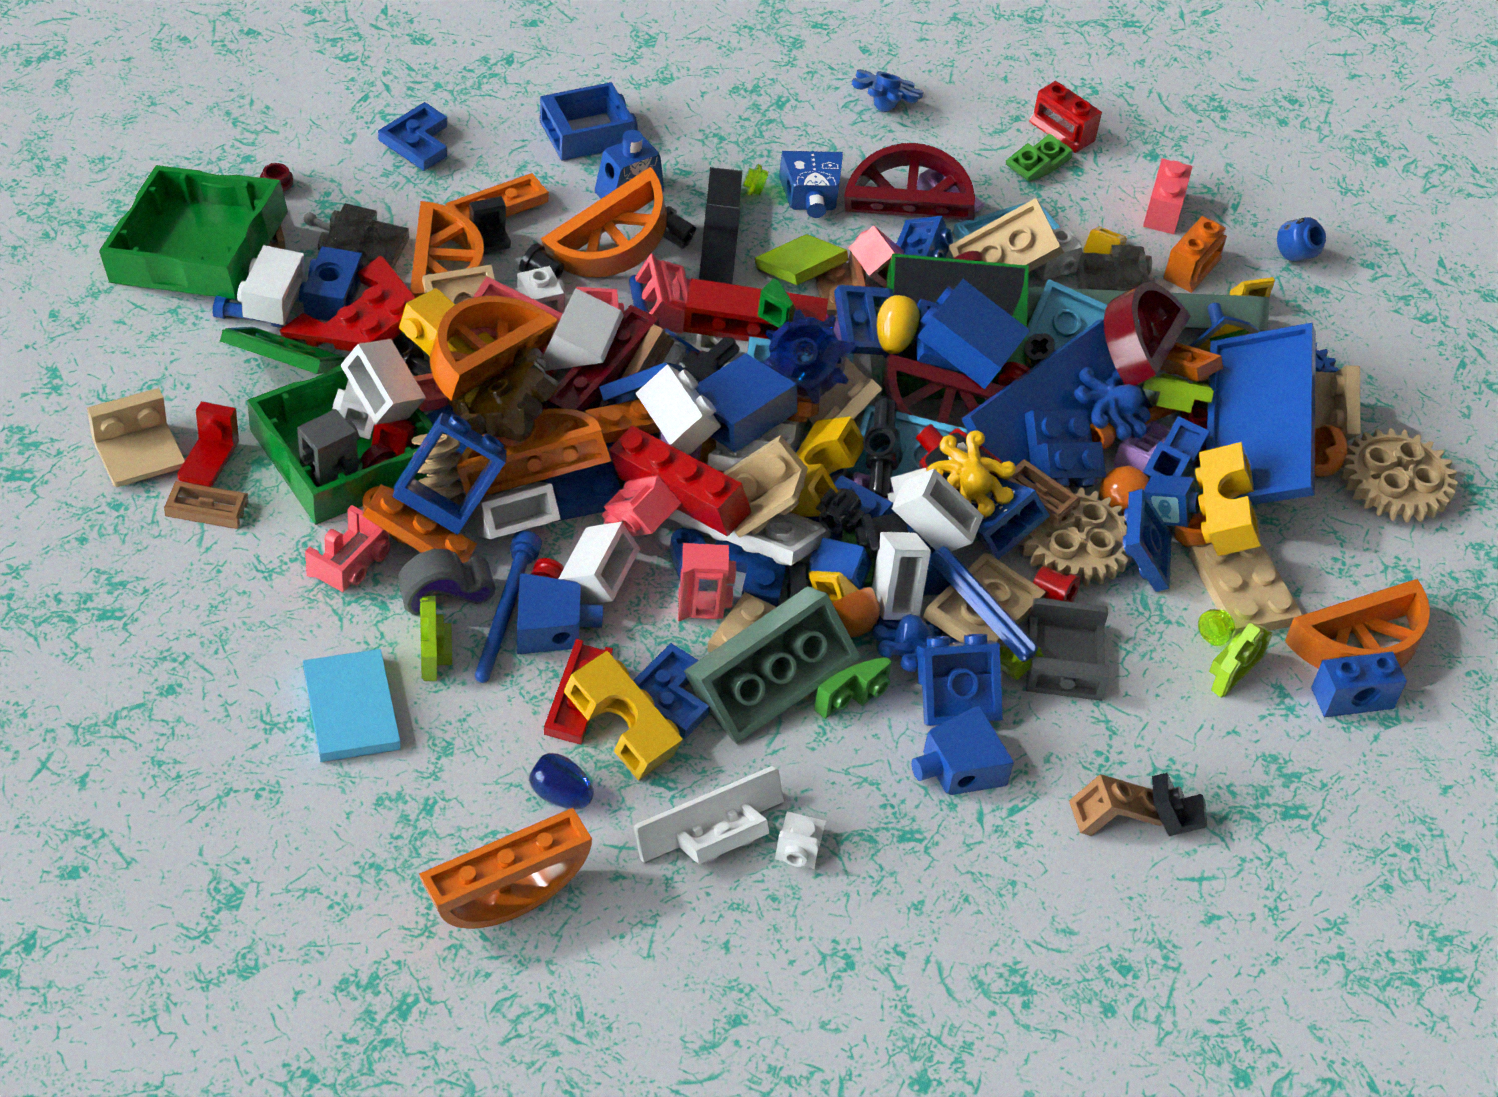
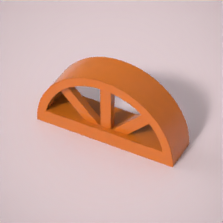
[541,166,667,277]
[410,201,484,298]
[430,296,558,401]
[457,409,611,496]
[1285,579,1430,669]
[419,808,592,929]

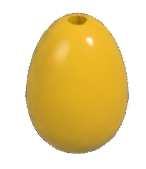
[877,295,920,354]

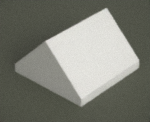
[543,288,624,371]

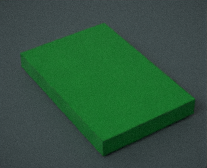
[220,326,345,374]

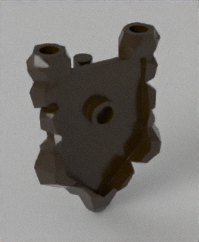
[447,346,558,442]

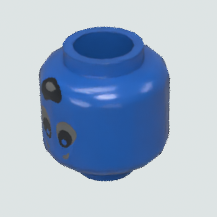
[1277,217,1326,262]

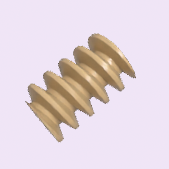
[412,434,465,505]

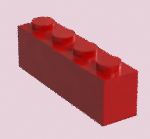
[683,278,828,347]
[608,425,752,537]

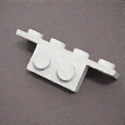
[634,766,784,864]

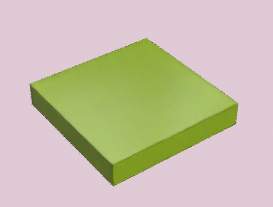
[755,234,849,285]

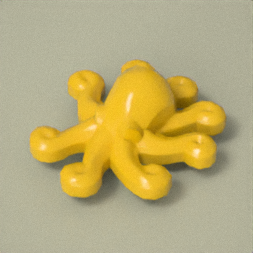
[927,430,1016,518]

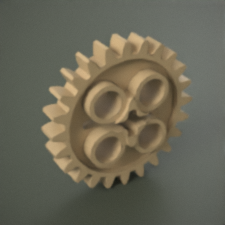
[1341,428,1458,523]
[1018,487,1132,586]

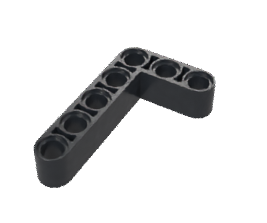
[699,167,743,284]

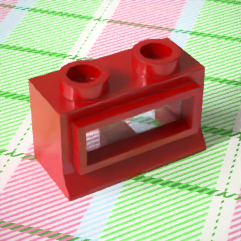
[1029,81,1102,153]

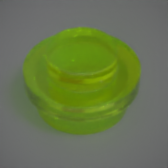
[742,164,769,196]
[1198,609,1235,646]

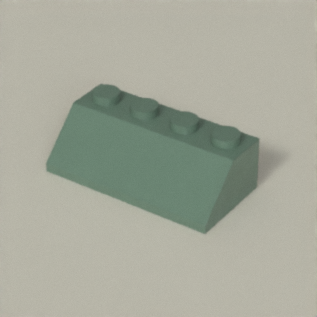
[684,586,861,744]

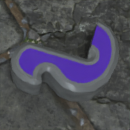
[397,548,496,615]

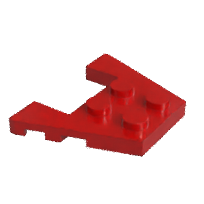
[279,256,415,352]

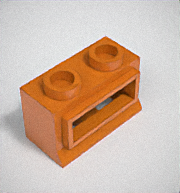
[1163,216,1227,293]

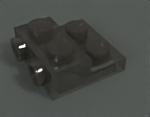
[318,203,409,269]
[1076,245,1156,291]

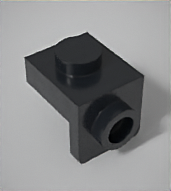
[469,196,511,254]

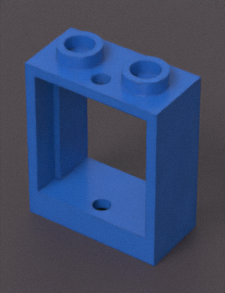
[539,82,638,161]
[393,412,507,535]

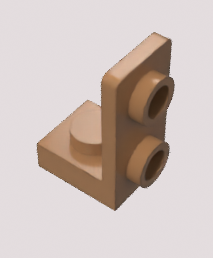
[1069,774,1163,836]

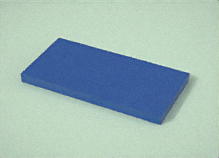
[962,319,1152,484]
[1206,323,1316,505]

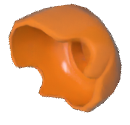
[1315,424,1348,477]
[1099,466,1150,515]
[832,587,880,637]

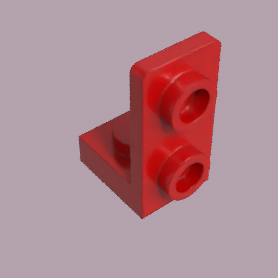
[177,401,239,487]

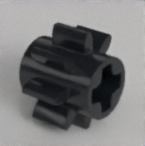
[816,488,865,534]

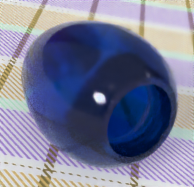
[529,753,594,809]

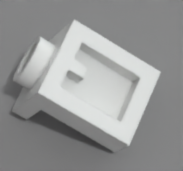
[775,811,826,869]

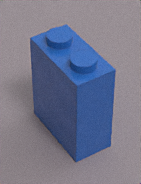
[917,279,1030,389]
[695,353,798,453]

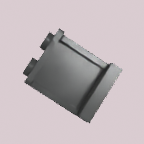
[1026,598,1109,701]

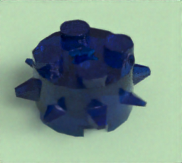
[763,309,856,404]

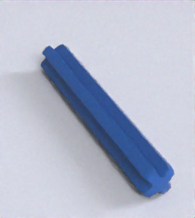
[930,546,1038,662]

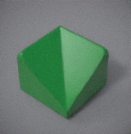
[757,278,800,332]

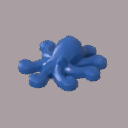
[852,69,924,112]
[1074,367,1151,441]
[872,614,959,672]

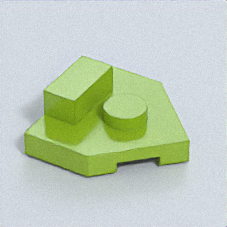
[1138,373,1214,413]
[420,596,452,681]
[1209,622,1272,698]

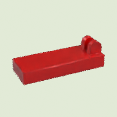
[544,639,613,745]

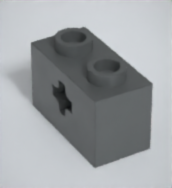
[297,409,360,487]

